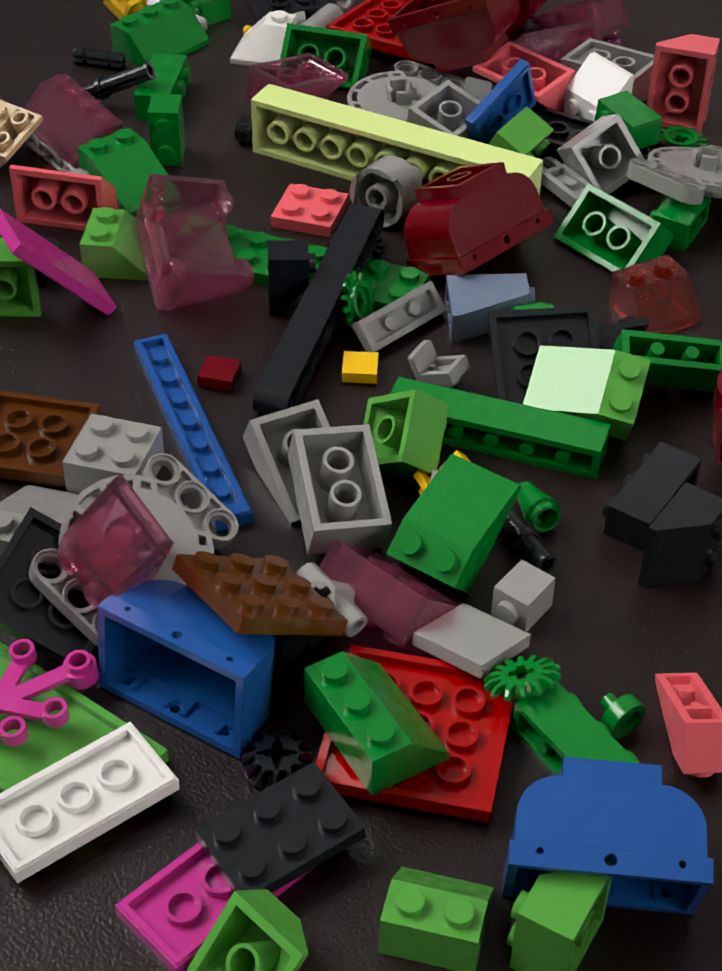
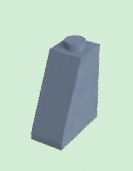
[445,273,535,343]

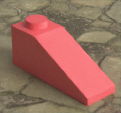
[655,673,722,778]

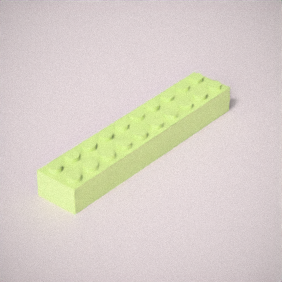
[251,84,543,196]

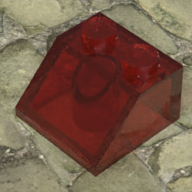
[608,255,702,334]

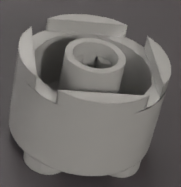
[350,156,422,228]

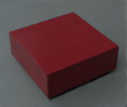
[197,355,242,391]

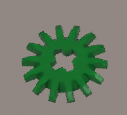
[659,126,707,148]
[341,271,374,331]
[484,655,562,701]

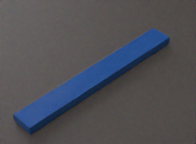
[134,334,253,532]

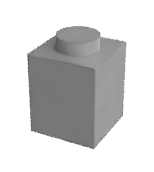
[491,559,556,632]

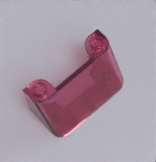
[136,174,254,311]

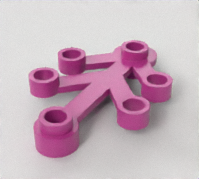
[0,639,99,747]

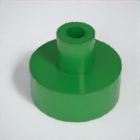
[600,693,646,739]

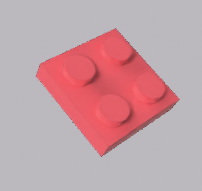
[271,184,349,237]

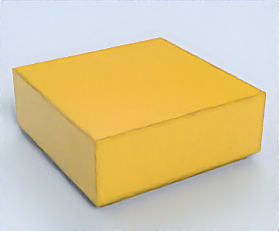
[342,351,379,384]

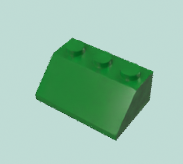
[110,0,209,66]
[276,23,373,89]
[554,183,675,281]
[304,651,449,796]

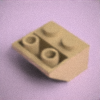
[0,100,44,168]

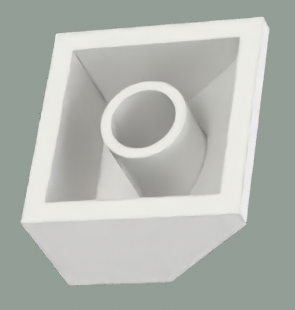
[563,52,634,121]

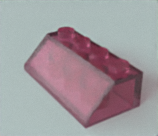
[24,74,124,169]

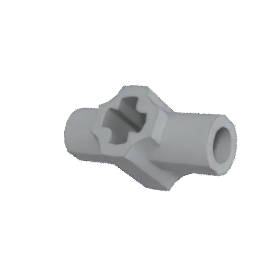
[296,562,368,637]

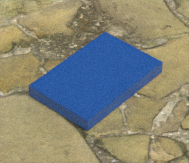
[465,59,536,144]

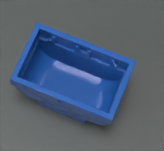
[97,580,275,759]
[502,757,714,915]

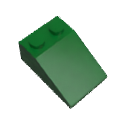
[77,128,181,217]
[386,454,522,594]

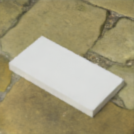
[0,722,180,883]

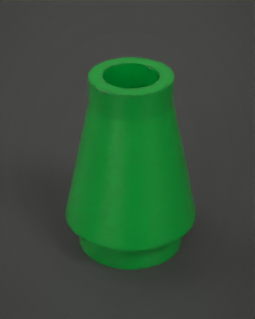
[516,481,561,532]

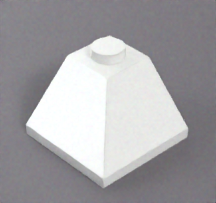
[230,10,296,69]

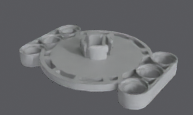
[347,60,465,122]
[626,145,722,205]
[28,453,239,647]

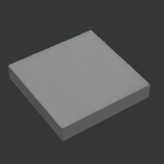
[412,603,531,679]

